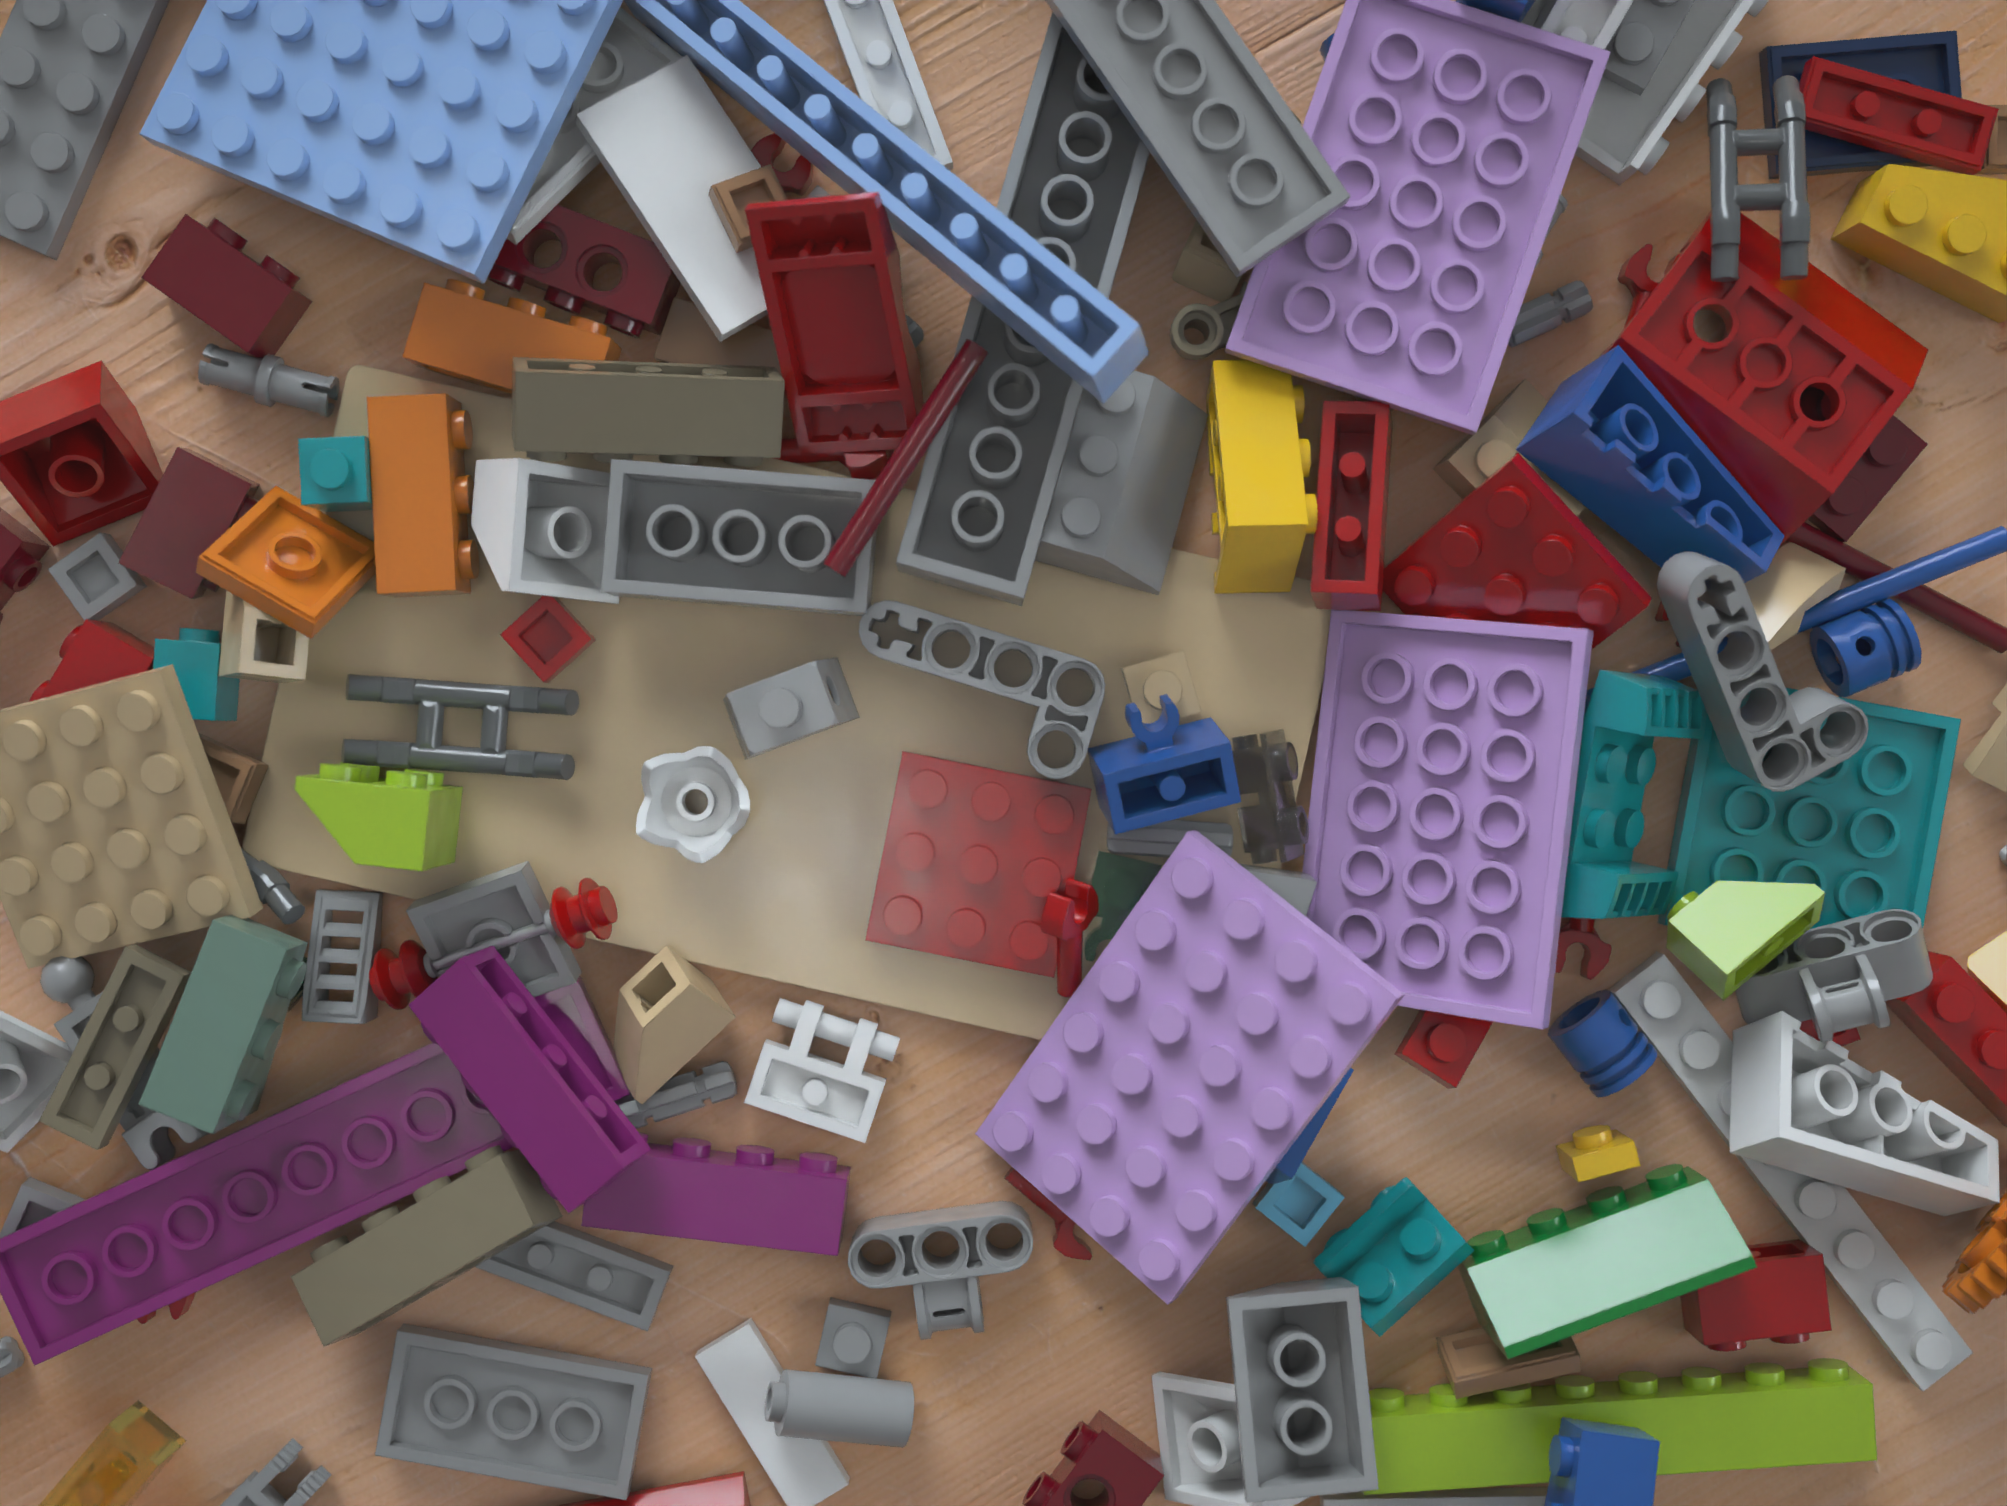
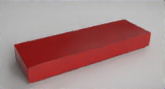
[1799,56,1999,175]

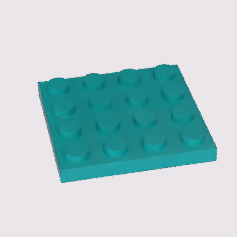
[1657,687,1961,929]

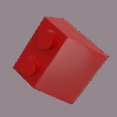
[0,360,163,547]

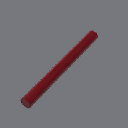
[822,339,989,578]
[1785,522,2007,653]

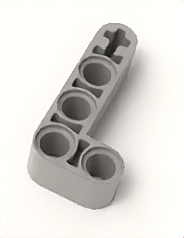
[1657,551,1869,792]
[859,600,1105,779]

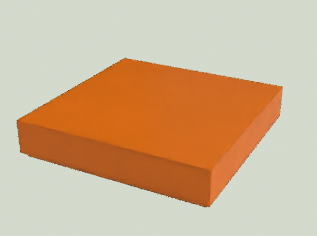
[196,486,376,639]

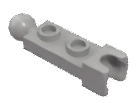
[40,956,210,1170]

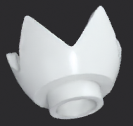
[636,746,751,863]

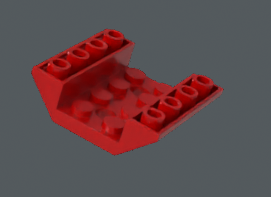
[1598,210,1929,547]

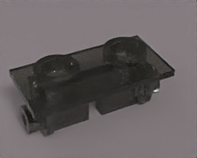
[1231,729,1309,864]

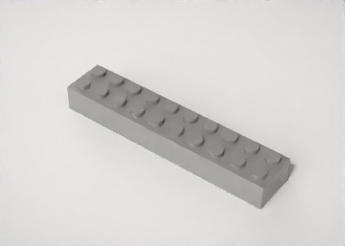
[896,11,1150,606]

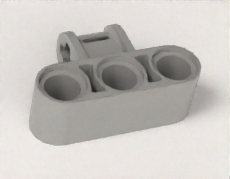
[1735,909,1933,1042]
[848,1201,1033,1340]

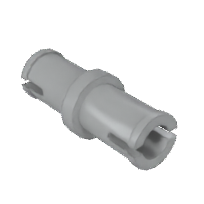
[198,343,339,417]

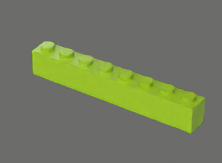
[1362,1358,1877,1495]

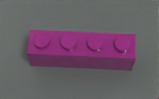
[408,945,651,1213]
[581,1132,851,1256]

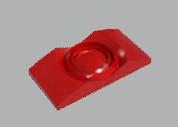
[744,192,924,455]

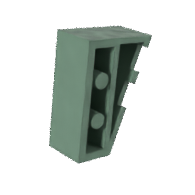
[139,915,308,1134]

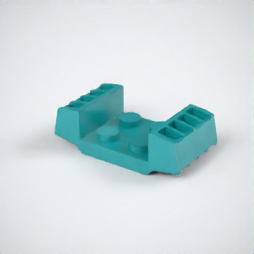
[1561,670,1706,919]

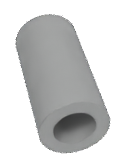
[764,1369,914,1448]

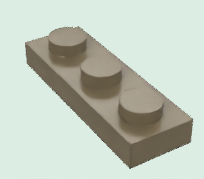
[39,944,191,1150]

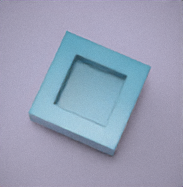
[1252,1162,1345,1247]

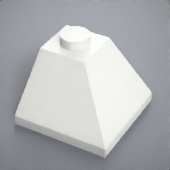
[471,458,619,604]
[0,1010,72,1153]
[1152,1372,1311,1506]

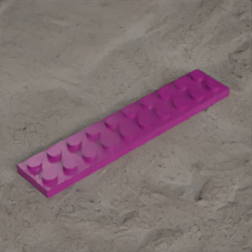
[0,976,631,1366]

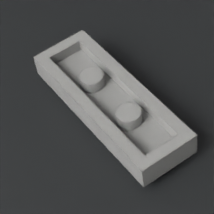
[476,1221,673,1331]

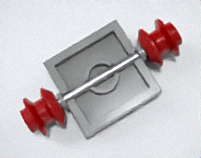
[369,861,618,1010]

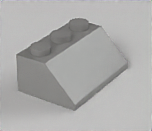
[1035,371,1208,595]
[1226,1277,1379,1503]

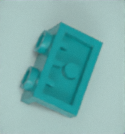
[1313,1177,1475,1337]

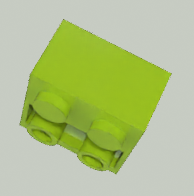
[295,762,463,871]

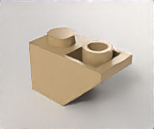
[218,590,309,684]
[613,945,736,1105]

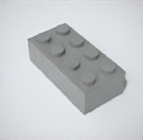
[601,459,877,616]

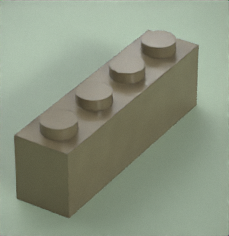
[512,357,785,467]
[291,1145,562,1347]

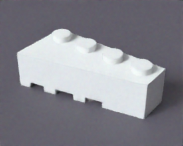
[1729,1011,2000,1216]

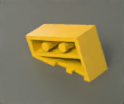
[1830,164,2007,323]
[1206,360,1317,594]

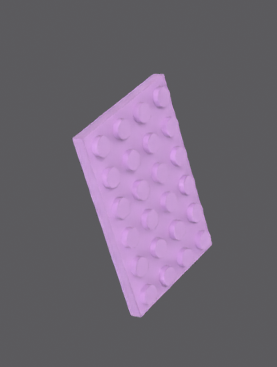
[1225,0,1610,435]
[1302,609,1593,1029]
[975,830,1404,1305]

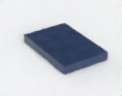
[1759,31,1962,179]

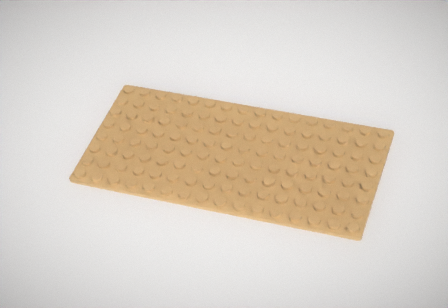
[242,365,1331,1040]

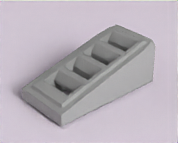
[302,889,383,1024]

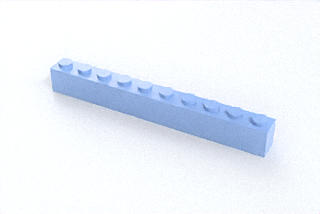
[624,0,1149,404]

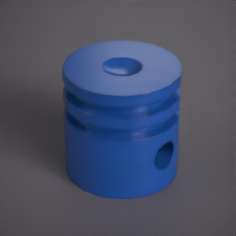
[1810,599,1922,697]
[1548,989,1658,1098]

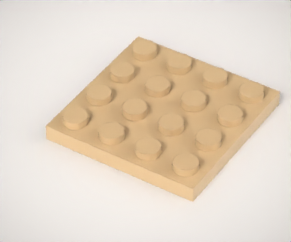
[0,664,263,969]

